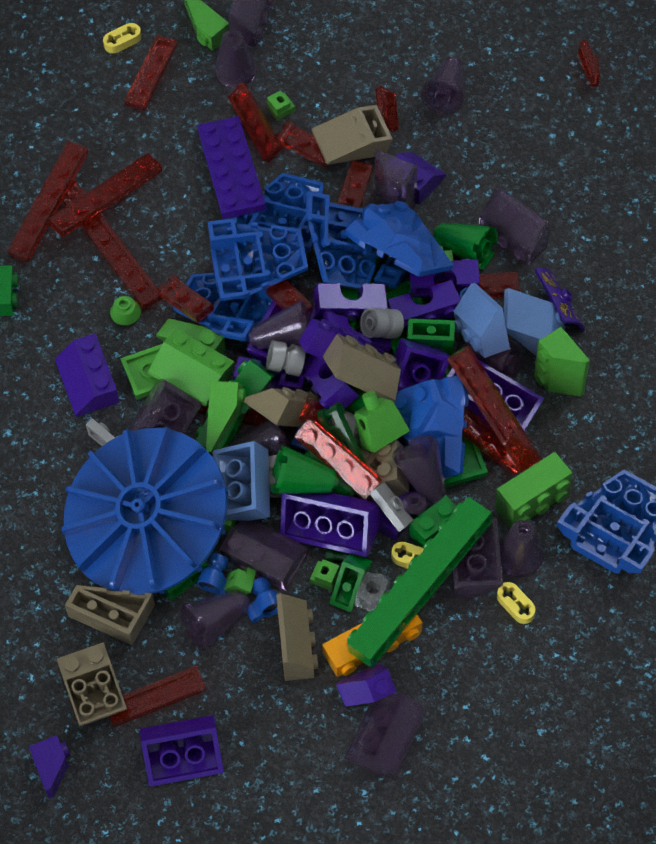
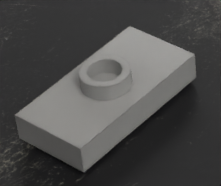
[370,482,413,532]

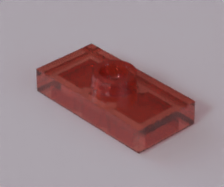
[578,40,600,87]
[375,86,399,132]
[266,280,313,322]

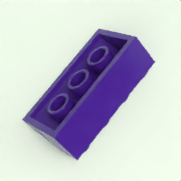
[280,492,381,557]

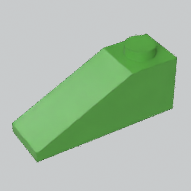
[184,0,231,51]
[156,318,226,355]
[206,381,246,454]

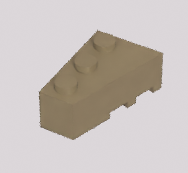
[65,585,155,646]

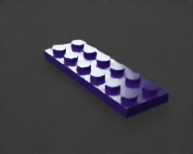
[197,116,266,219]

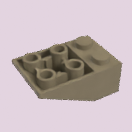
[311,105,393,165]
[57,642,127,727]

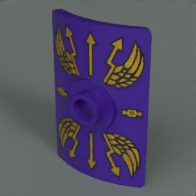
[535,268,585,332]

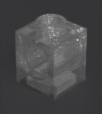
[355,572,389,611]

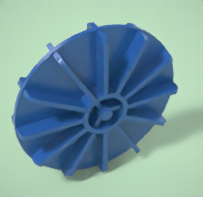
[61,427,229,595]

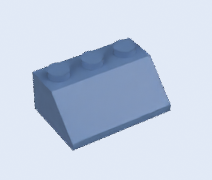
[454,283,510,358]
[213,441,270,521]

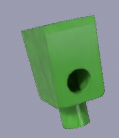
[354,391,409,453]

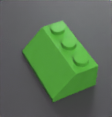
[534,327,590,397]
[148,328,234,407]

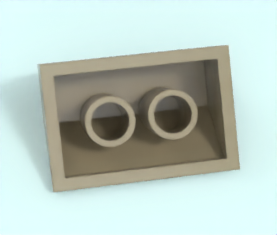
[322,334,401,402]
[243,387,324,428]
[276,593,318,681]

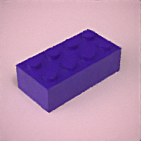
[447,351,544,445]

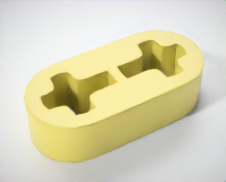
[103,23,141,53]
[391,542,423,569]
[497,582,535,624]

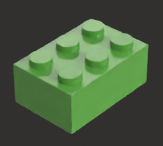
[495,452,572,530]

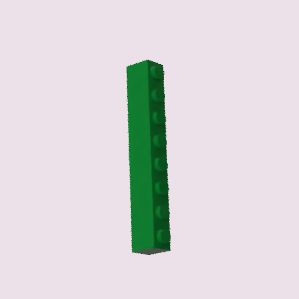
[347,497,493,669]

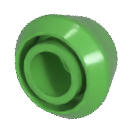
[110,296,141,326]

